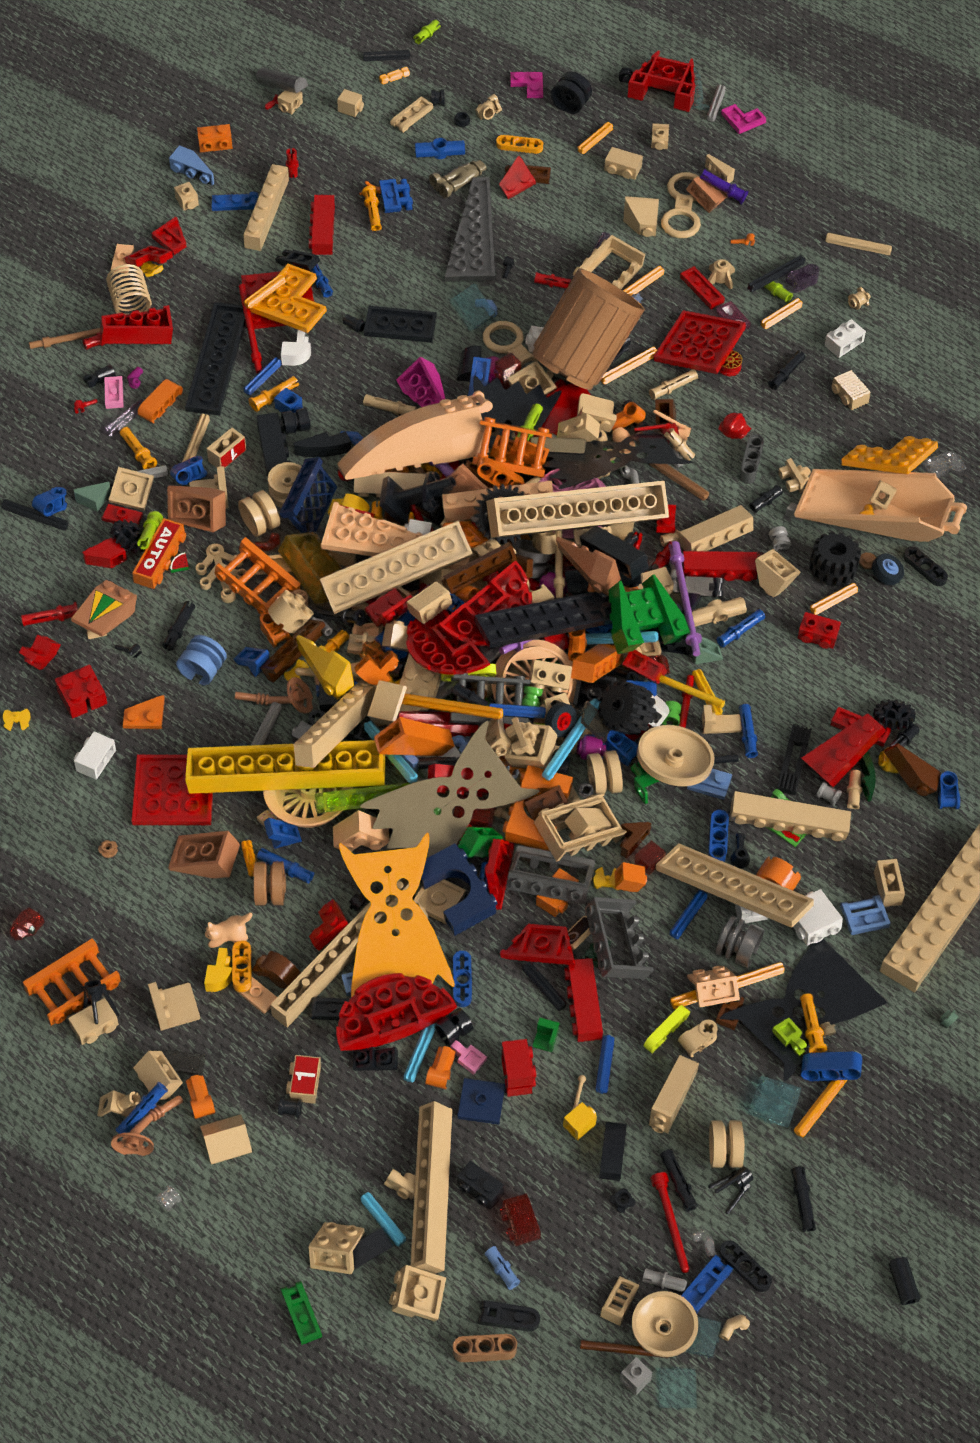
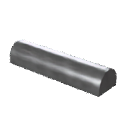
[256,68,308,93]

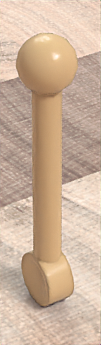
[572,1075,586,1110]

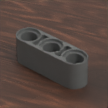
[740,434,764,484]

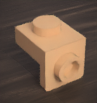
[352,622,383,636]

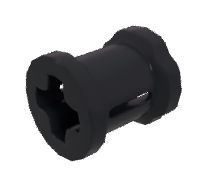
[278,1096,303,1118]

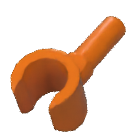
[731,233,755,246]

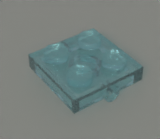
[748,1076,801,1127]

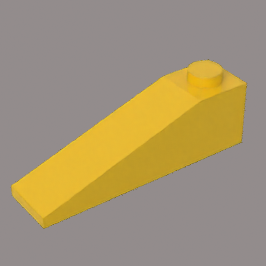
[296,635,354,700]

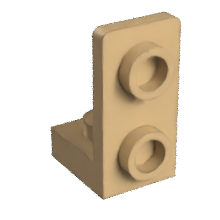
[702,705,742,734]

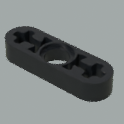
[903,546,948,586]
[720,1241,772,1292]

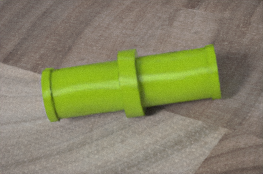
[413,20,441,44]
[763,281,793,303]

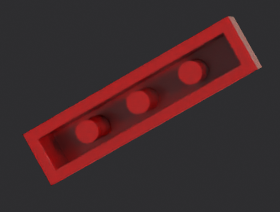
[309,195,335,255]
[682,551,757,581]
[428,764,492,797]
[564,958,603,1042]

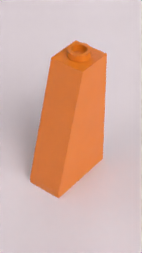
[374,717,455,756]

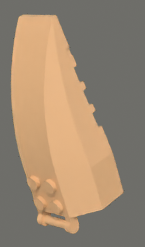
[337,390,493,480]

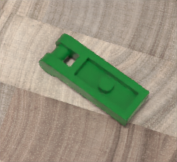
[280,1281,322,1345]

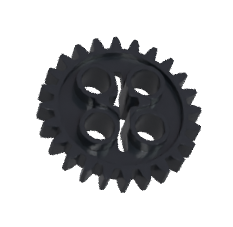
[473,484,526,544]

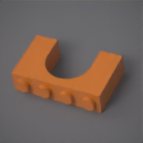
[502,765,573,851]

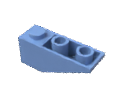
[169,145,214,185]

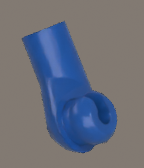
[341,431,363,445]

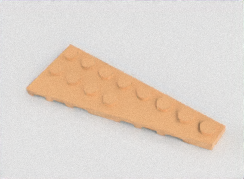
[321,502,471,569]

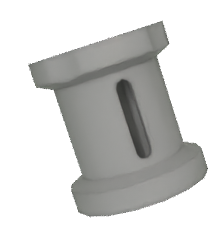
[816,782,842,806]

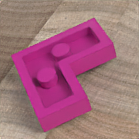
[510,72,543,98]
[721,104,766,134]

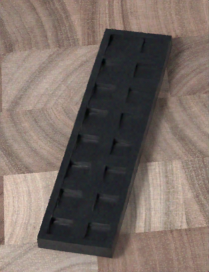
[474,591,612,648]

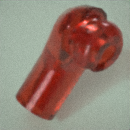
[255,533,281,551]
[649,654,670,675]

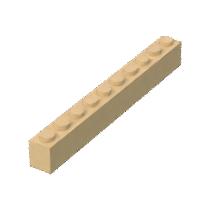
[270,878,420,1027]

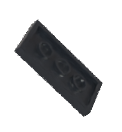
[364,306,437,343]

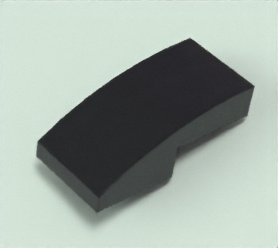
[353,1047,398,1071]
[353,1228,394,1270]

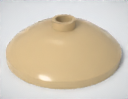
[632,1291,698,1357]

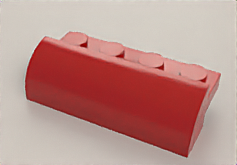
[397,711,479,737]

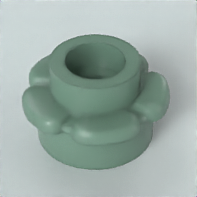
[940,1009,959,1028]

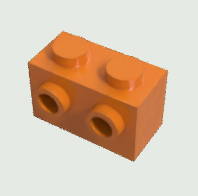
[197,124,233,152]

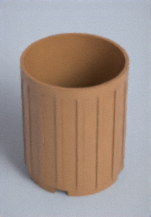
[532,268,645,390]

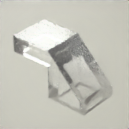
[923,451,967,478]

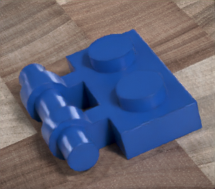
[379,179,413,213]

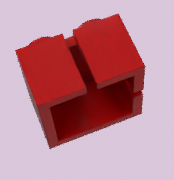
[55,664,107,719]
[501,1039,536,1097]

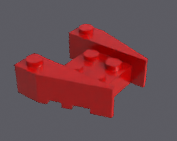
[627,50,695,112]

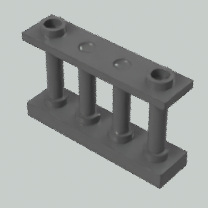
[449,673,531,725]

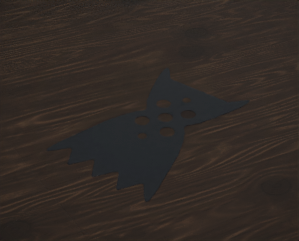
[462,375,562,483]
[543,422,694,489]
[720,939,888,1081]

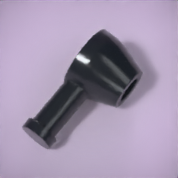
[610,668,646,682]
[730,833,750,869]

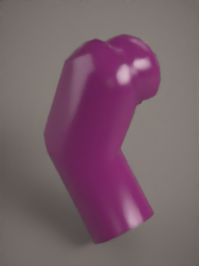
[127,366,143,389]

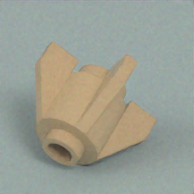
[708,259,735,289]

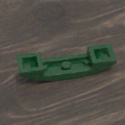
[858,751,876,802]

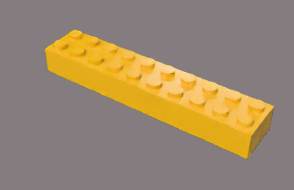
[185,740,385,794]

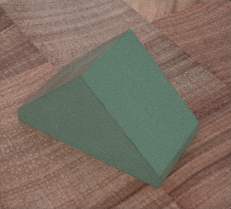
[73,482,111,512]
[690,637,723,664]

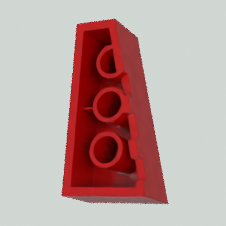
[100,305,173,344]
[801,713,886,787]

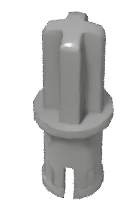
[642,1268,687,1292]

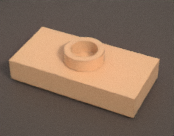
[111,244,134,273]
[236,977,277,1014]

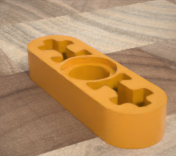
[496,135,543,154]
[232,941,252,992]

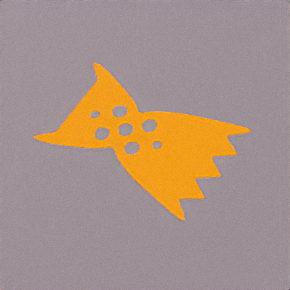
[339,832,455,997]

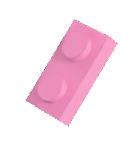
[104,376,124,409]

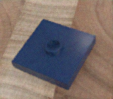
[458,1078,505,1125]

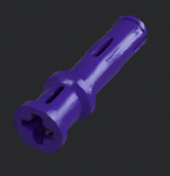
[700,169,749,205]

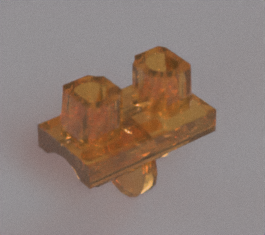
[359,640,391,673]

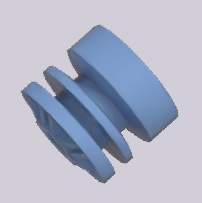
[176,635,227,685]

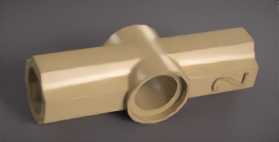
[692,597,747,627]

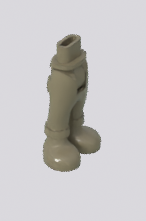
[429,160,487,198]

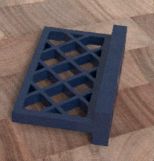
[279,457,337,541]

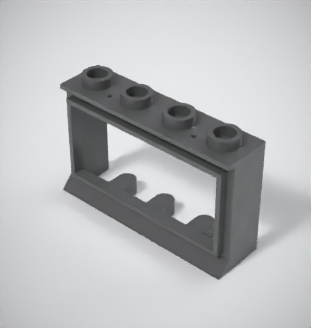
[507,845,595,904]
[585,897,654,981]

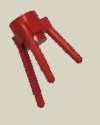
[634,422,679,449]

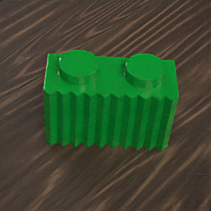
[458,827,503,858]

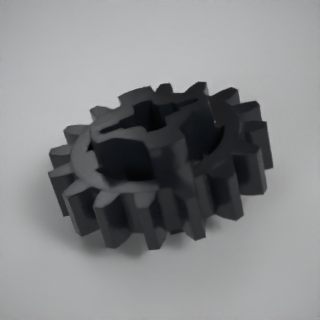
[110,519,146,553]
[873,699,916,730]

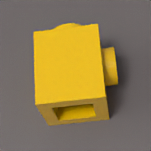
[563,1102,597,1141]

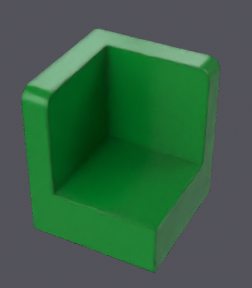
[533,1018,560,1052]

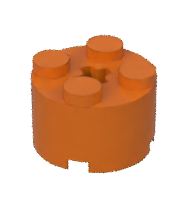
[756,856,801,891]

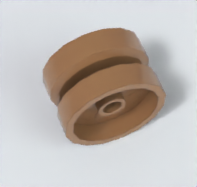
[254,861,286,906]

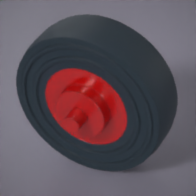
[545,702,576,738]

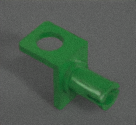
[631,762,659,805]

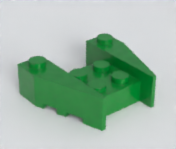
[608,574,690,654]

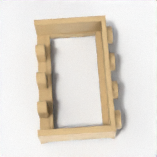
[573,235,645,289]
[534,794,627,862]

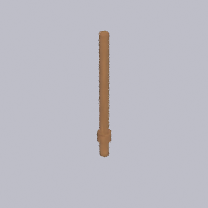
[29,328,100,349]

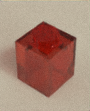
[634,840,666,875]

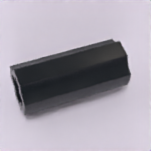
[889,1257,920,1305]

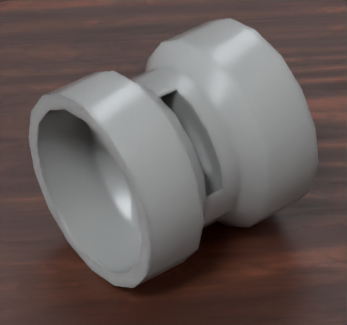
[769,526,791,551]

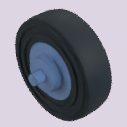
[872,553,904,585]

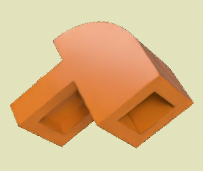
[354,651,399,685]

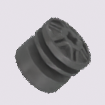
[716,915,765,968]

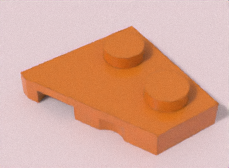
[123,695,165,729]

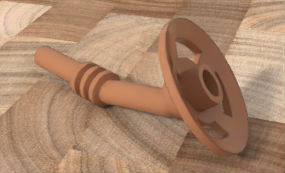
[235,677,313,714]
[111,1095,183,1156]

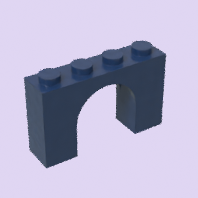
[420,843,497,936]

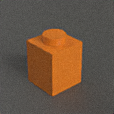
[615,862,647,892]

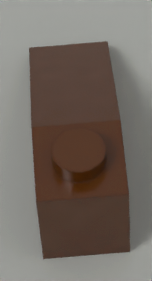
[884,743,941,796]

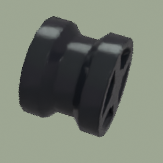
[431,89,445,106]

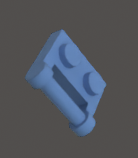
[840,895,890,935]

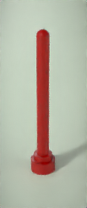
[650,1172,689,1273]

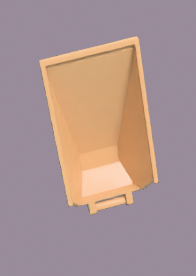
[794,469,967,542]

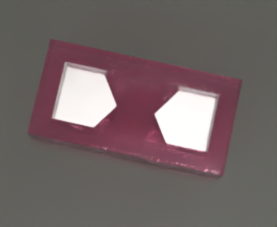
[717,301,751,330]

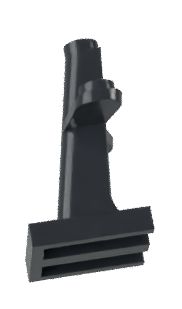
[379,471,456,526]

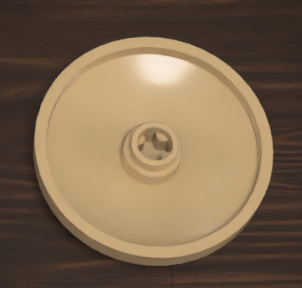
[637,725,714,786]

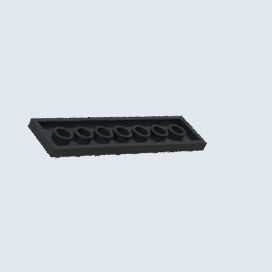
[185,302,246,415]

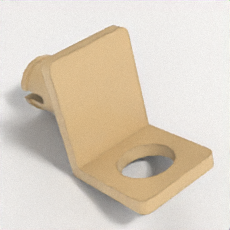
[97,1090,141,1117]

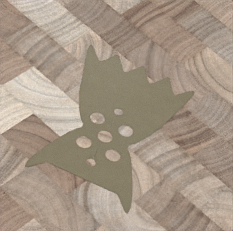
[360,721,540,886]

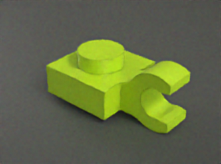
[772,1018,807,1056]

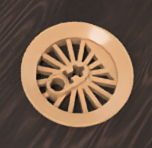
[491,640,577,724]
[263,787,353,828]

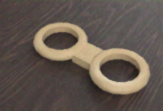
[661,172,701,238]
[483,321,554,379]

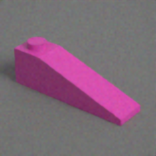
[396,357,446,408]

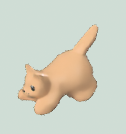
[205,913,252,948]

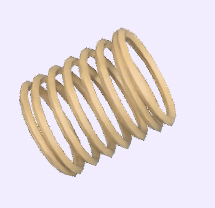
[106,264,152,315]

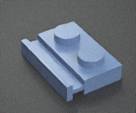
[687,769,732,800]

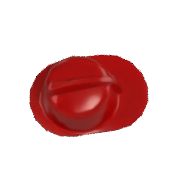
[718,413,751,439]

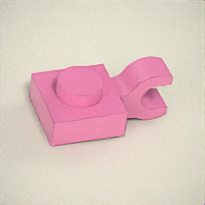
[450,1040,487,1075]

